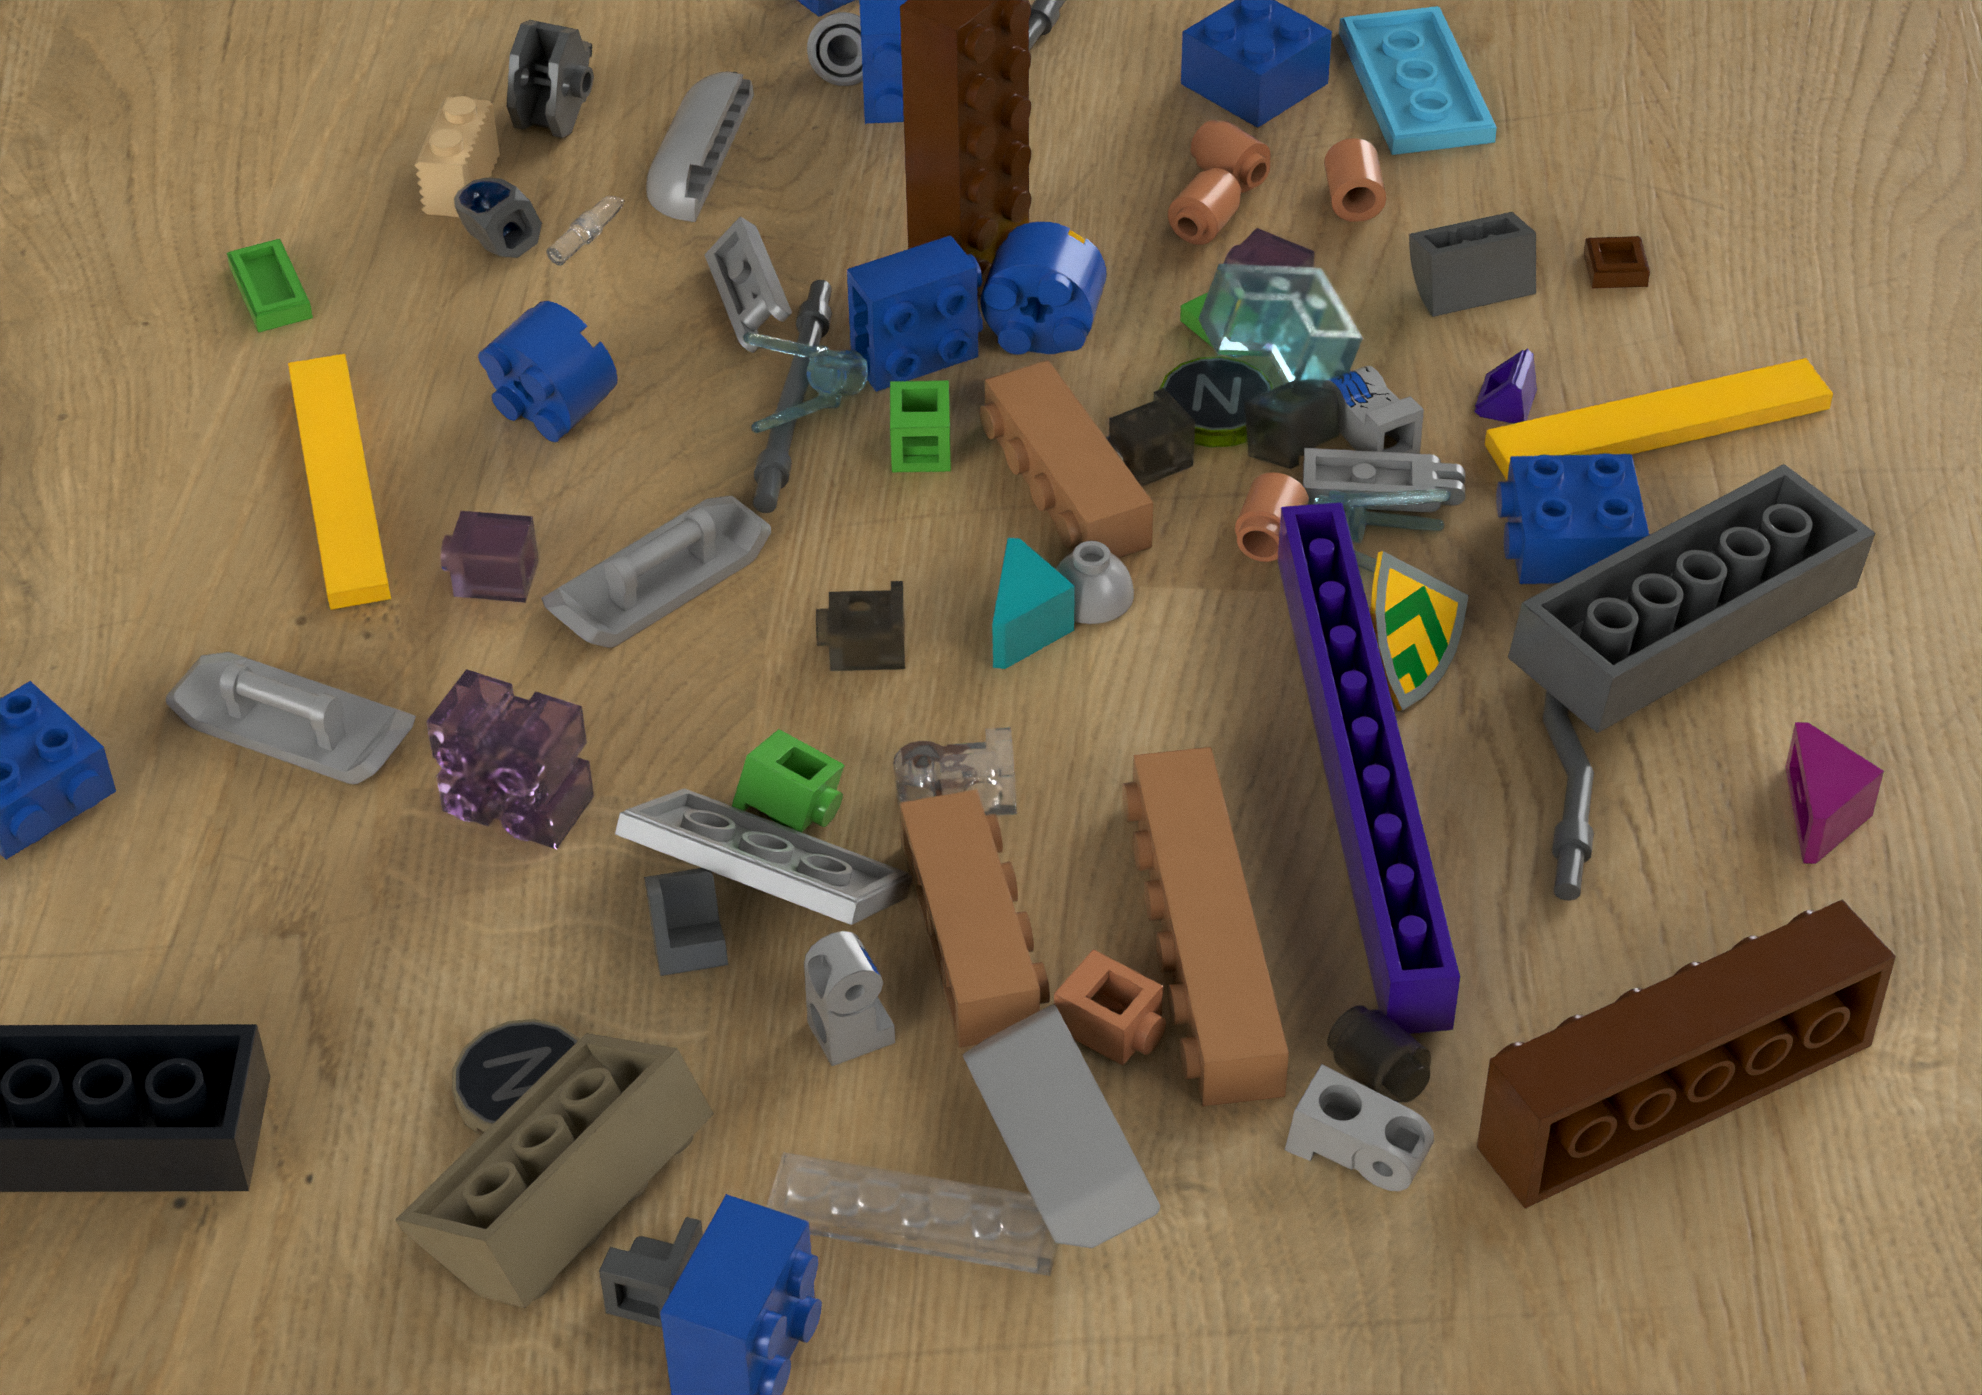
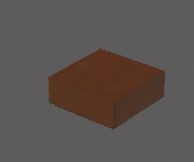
[1583,236,1650,289]

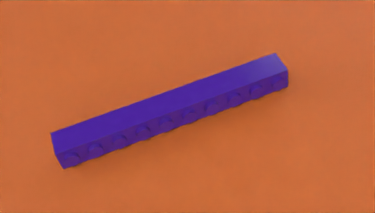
[1278,502,1460,1036]

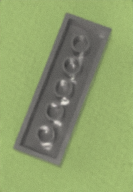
[1508,464,1875,733]

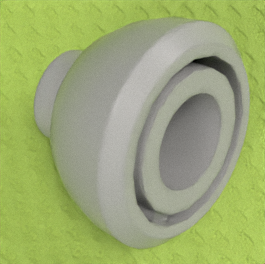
[807,12,863,86]
[1055,541,1134,624]

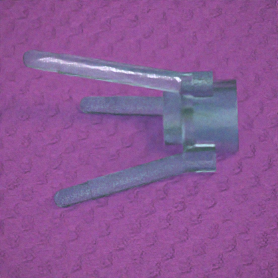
[743,332,868,433]
[1314,489,1451,573]

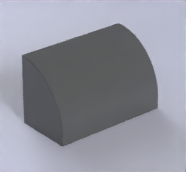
[1409,212,1536,317]

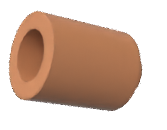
[1324,138,1386,222]

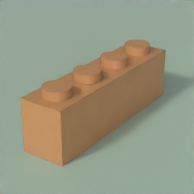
[979,360,1153,558]
[900,789,1050,1048]

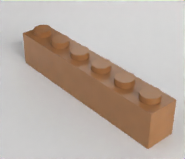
[1122,747,1289,1107]

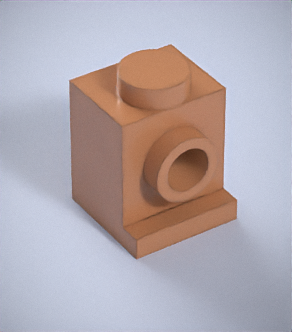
[1054,949,1166,1066]

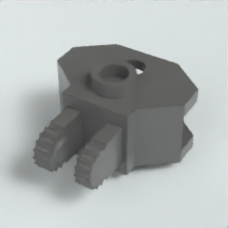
[506,20,594,138]

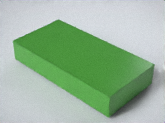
[227,239,313,333]

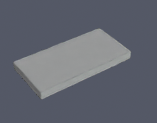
[615,788,912,925]

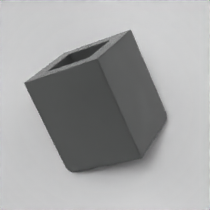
[644,868,728,976]
[599,1217,703,1328]

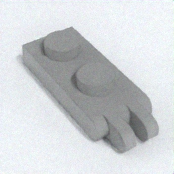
[1302,448,1465,512]

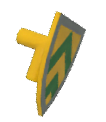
[1369,551,1469,711]

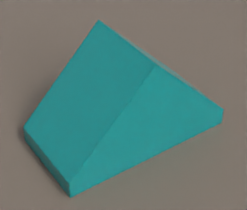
[992,538,1075,669]

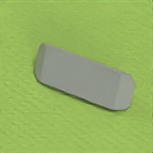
[541,496,771,648]
[166,652,416,785]
[962,1004,1160,1248]

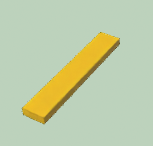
[288,354,391,610]
[1485,358,1833,480]

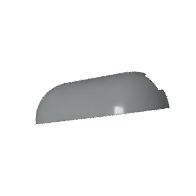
[646,71,754,222]

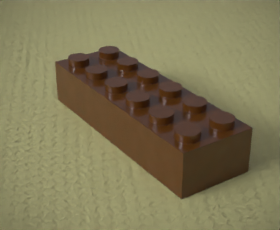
[900,0,1032,299]
[1477,899,1896,1209]

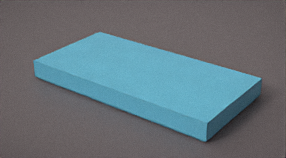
[1339,6,1497,155]

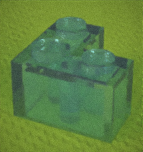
[1198,264,1363,395]

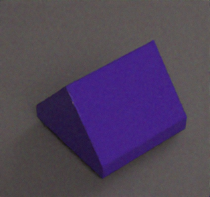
[1474,348,1537,424]

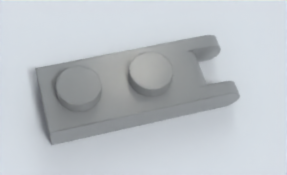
[704,216,792,353]

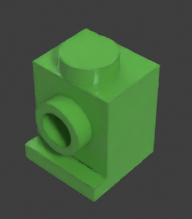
[890,380,951,473]
[732,729,845,832]

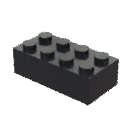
[0,1024,271,1192]

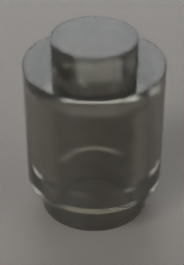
[1327,1005,1431,1103]

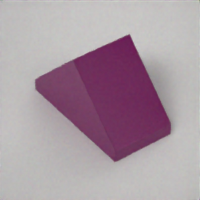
[1785,722,1884,864]

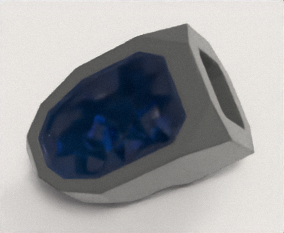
[454,177,542,258]

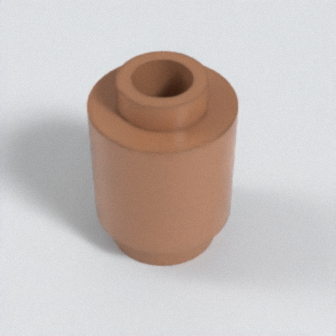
[1190,120,1271,193]
[1168,168,1241,245]
[1235,472,1309,562]

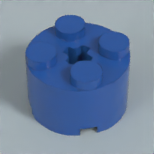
[980,222,1107,355]
[478,301,618,442]

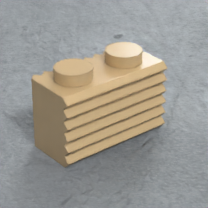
[414,96,500,217]

